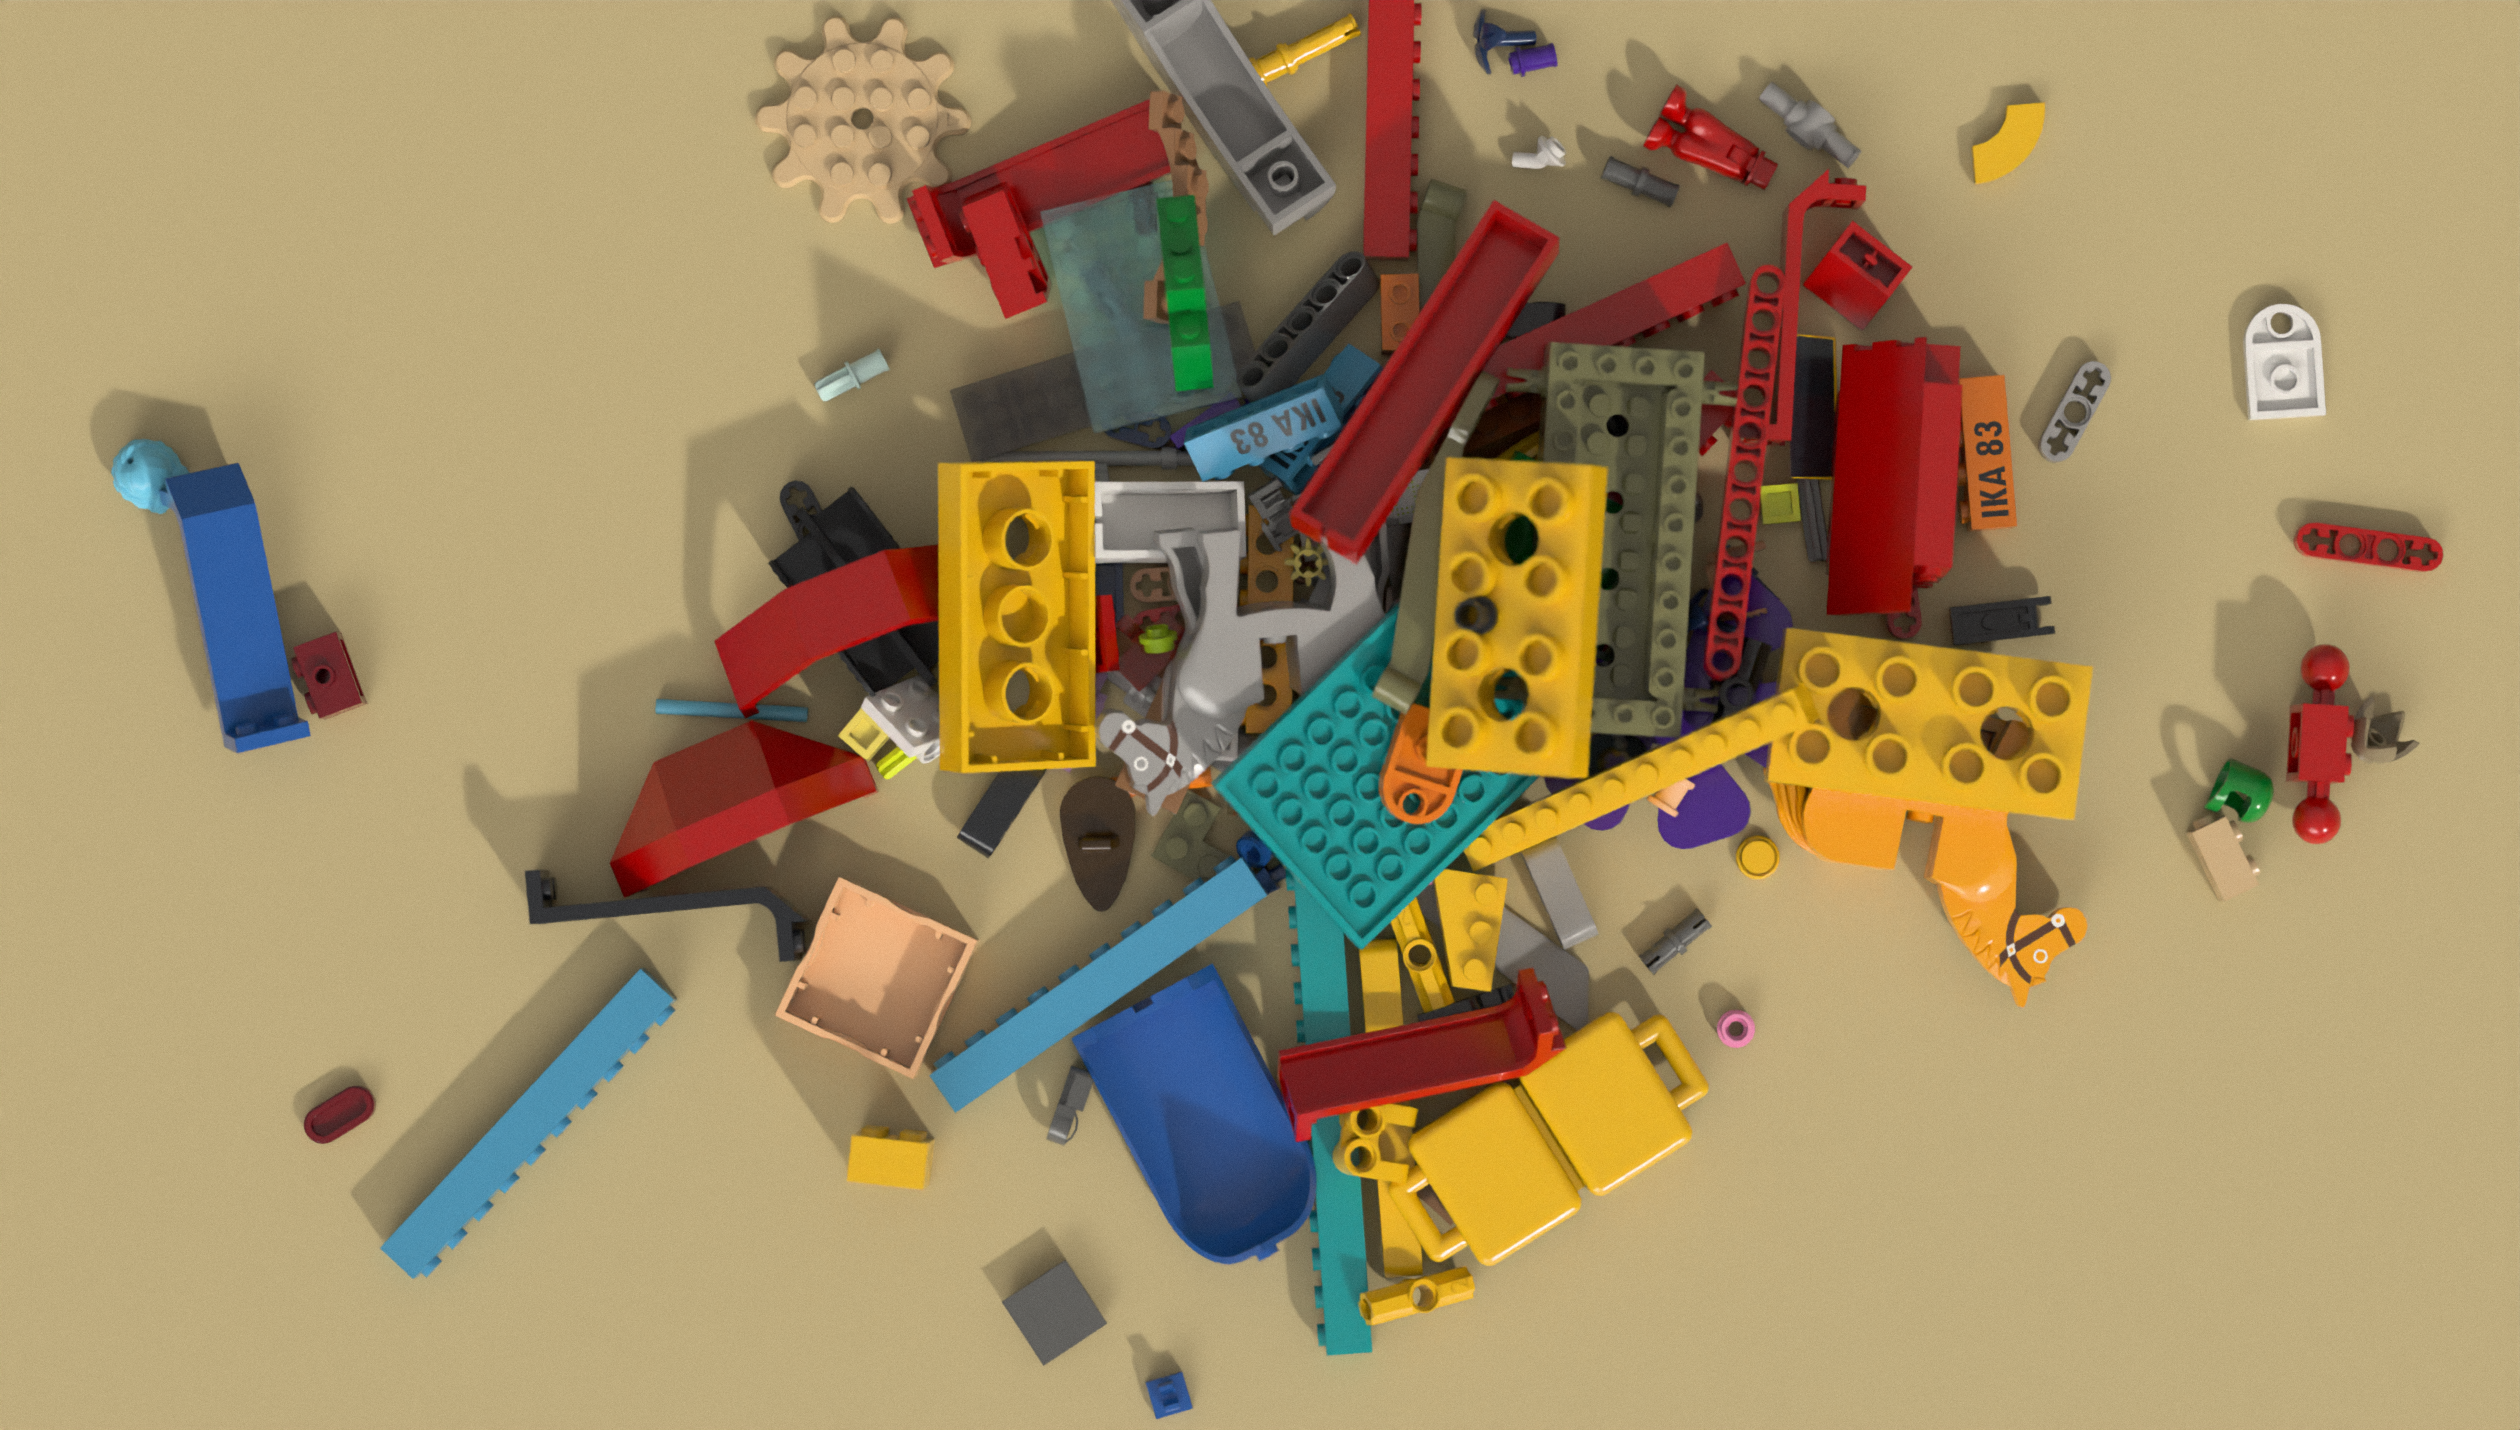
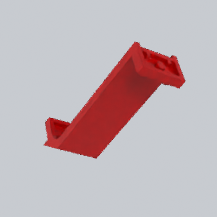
[906,99,1171,269]
[1739,169,1867,446]
[1277,967,1566,1142]

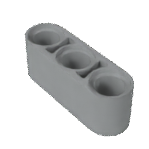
[1520,836,1599,950]

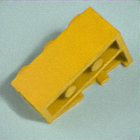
[1433,869,1508,992]

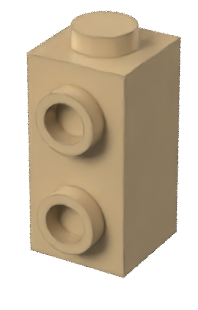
[2186,813,2260,901]

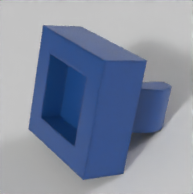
[1146,1371,1193,1419]

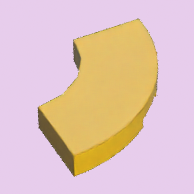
[1971,102,2045,185]

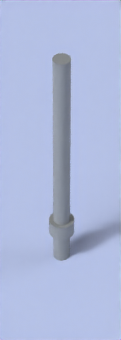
[980,447,1195,470]

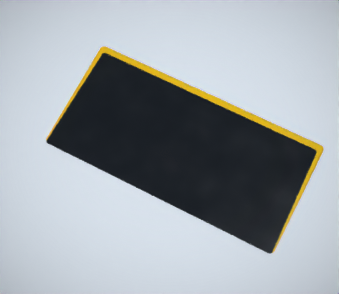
[1790,334,1837,480]

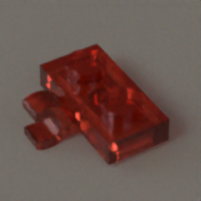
[1115,611,1185,692]

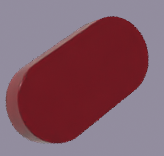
[304,1086,376,1144]

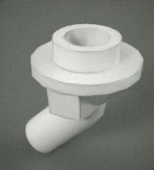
[1512,135,1567,169]

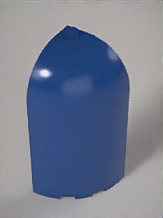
[1071,963,1317,1264]

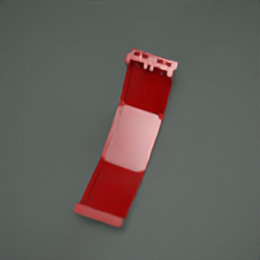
[714,545,939,718]

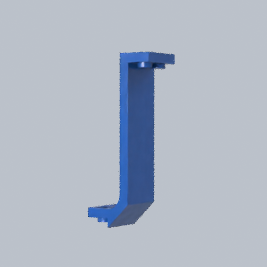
[159,463,311,753]

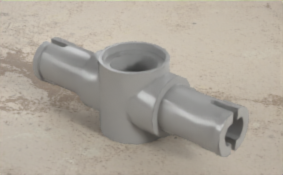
[1759,82,1862,169]

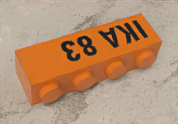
[1957,375,2017,532]

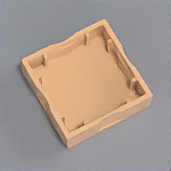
[775,877,979,1079]

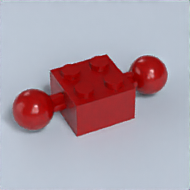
[2286,644,2354,844]

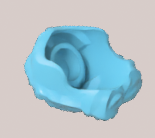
[111,439,190,514]

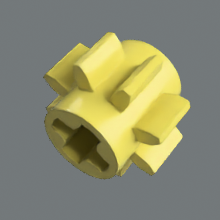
[1285,537,1328,586]

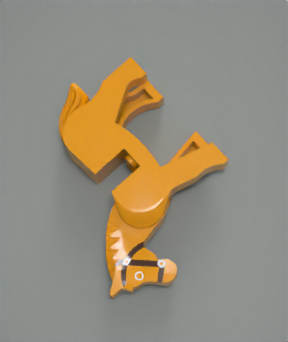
[1763,689,2088,1007]

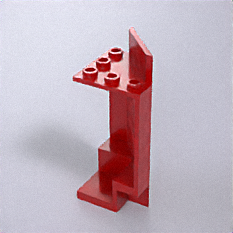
[1825,337,1963,616]

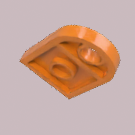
[1378,703,1463,824]

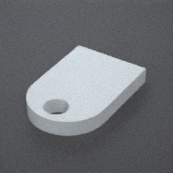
[2243,304,2326,421]

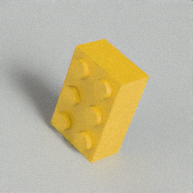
[846,1125,935,1190]

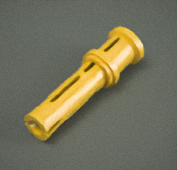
[1249,13,1361,86]

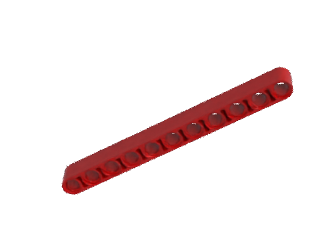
[1703,264,1786,681]

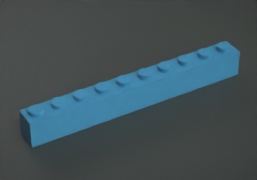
[929,855,1269,1113]
[380,968,677,1279]

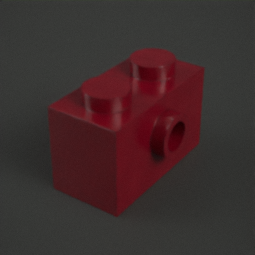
[291,632,367,720]

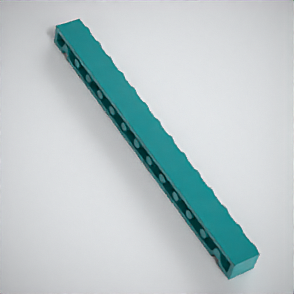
[1285,868,1373,1356]

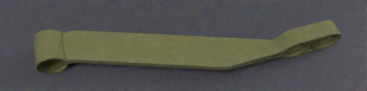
[1416,178,1467,471]
[1372,371,1500,715]

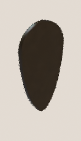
[1060,776,1136,912]

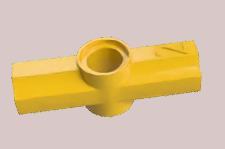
[1390,897,1455,1013]
[1358,1266,1475,1326]

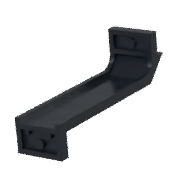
[525,870,812,962]

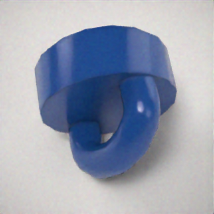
[1236,829,1275,869]

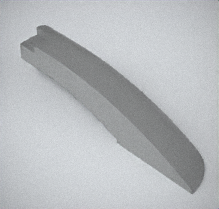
[1111,0,1336,235]

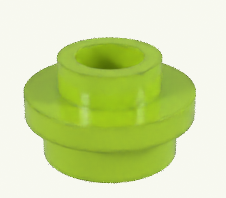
[1139,624,1177,653]

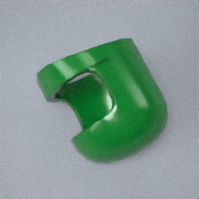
[2204,758,2274,823]

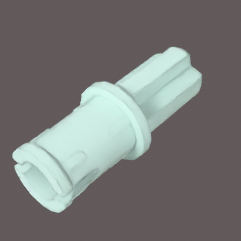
[815,349,890,401]

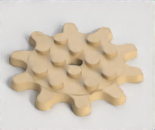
[755,16,972,224]

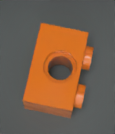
[1380,274,1419,354]

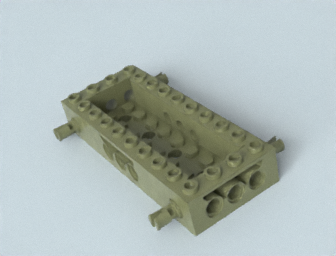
[1494,342,1738,738]

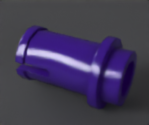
[1508,43,1558,77]

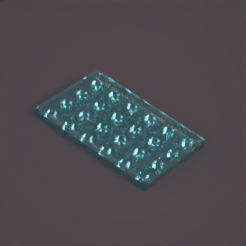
[1040,180,1242,434]

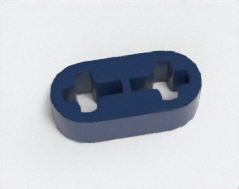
[1101,405,1172,450]

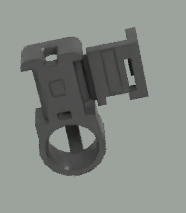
[1046,1066,1094,1146]

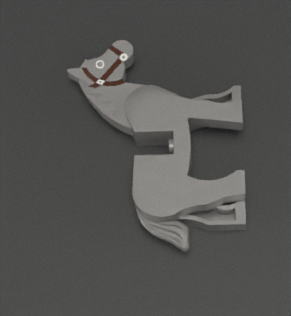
[1094,521,1400,816]

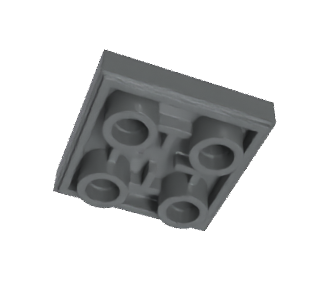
[1002,1259,1107,1366]

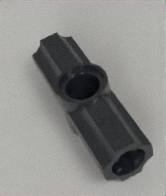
[1711,636,1772,723]

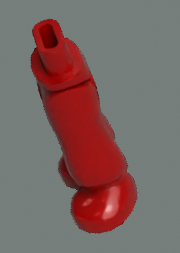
[1643,84,1778,190]

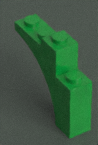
[1156,195,1214,391]

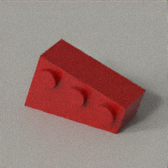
[959,181,1052,319]

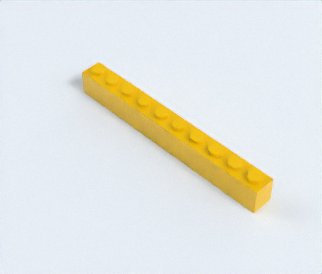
[1464,682,1820,872]

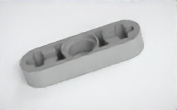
[2038,361,2111,463]

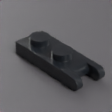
[1949,596,2055,646]

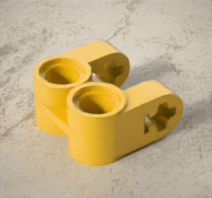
[1333,1104,1418,1184]

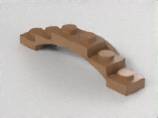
[1143,91,1209,324]

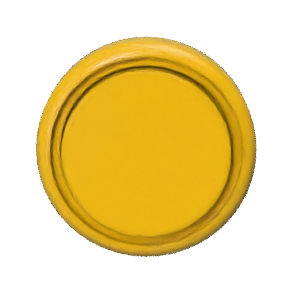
[1736,836,1780,879]

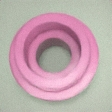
[1717,1010,1755,1048]

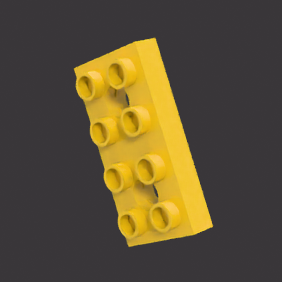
[1426,457,1608,778]
[938,460,1096,773]
[1764,628,2093,820]

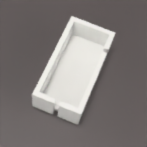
[1094,481,1246,563]

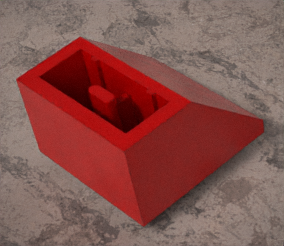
[1802,221,1912,331]

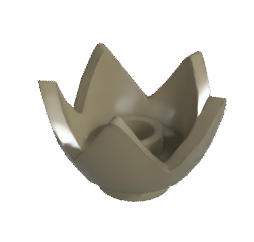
[2351,696,2420,763]

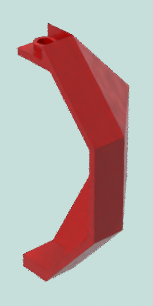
[610,720,879,898]

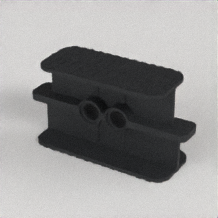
[768,486,939,697]

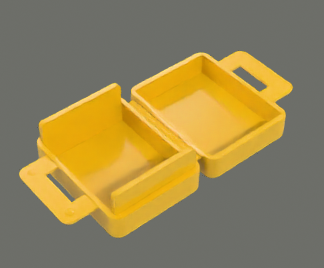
[1388,1012,1709,1266]

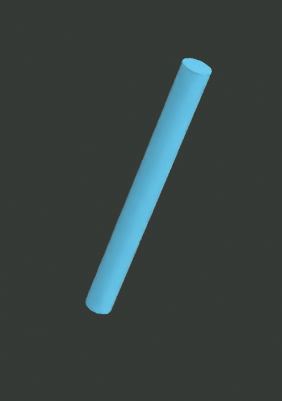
[655,699,808,722]

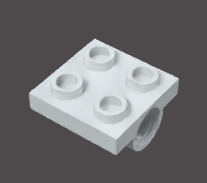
[861,675,939,764]

